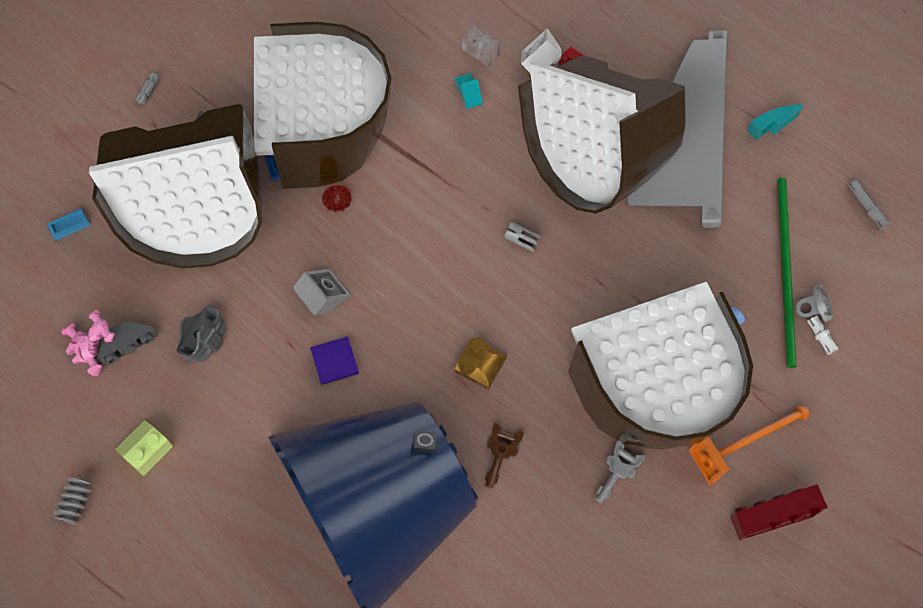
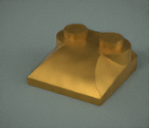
[454,337,507,389]

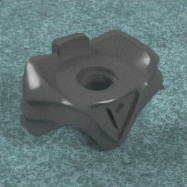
[176,305,226,362]

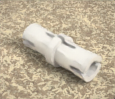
[807,316,839,355]

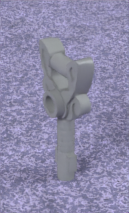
[595,441,645,503]

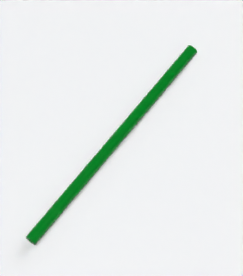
[777,178,797,368]

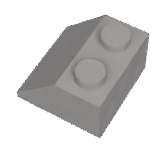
[293,269,351,316]

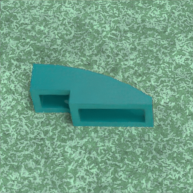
[747,104,804,140]

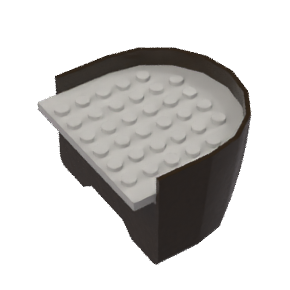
[254,22,391,189]
[518,56,686,214]
[89,104,262,268]
[568,282,753,450]

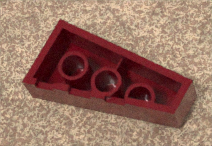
[730,484,828,541]

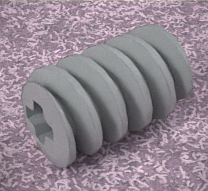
[53,477,92,525]

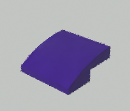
[310,336,359,385]

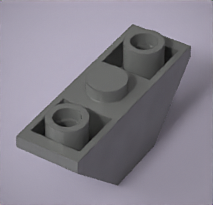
[98,321,157,366]

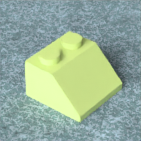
[115,420,173,476]

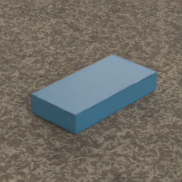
[47,208,90,241]

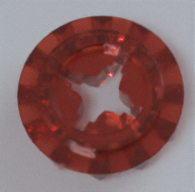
[322,185,352,213]

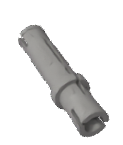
[848,180,890,230]

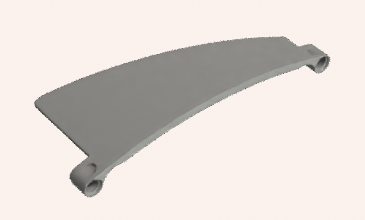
[628,30,727,228]

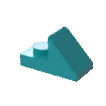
[454,73,483,109]

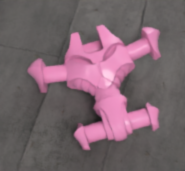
[62,310,115,376]

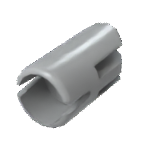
[504,222,541,252]

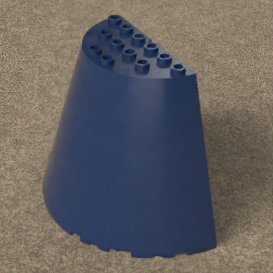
[268,402,478,608]

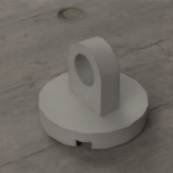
[796,284,834,322]

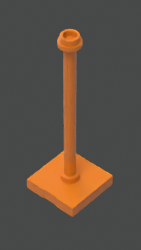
[688,406,809,485]

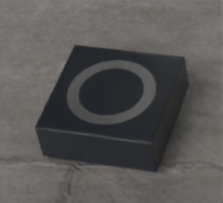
[413,430,436,454]

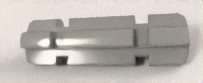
[135,73,159,105]

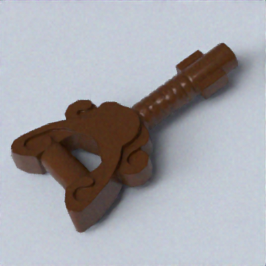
[485,423,524,488]

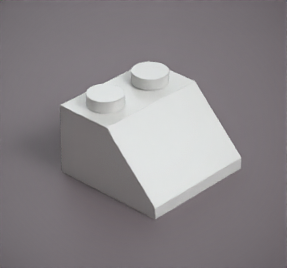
[521,28,561,73]

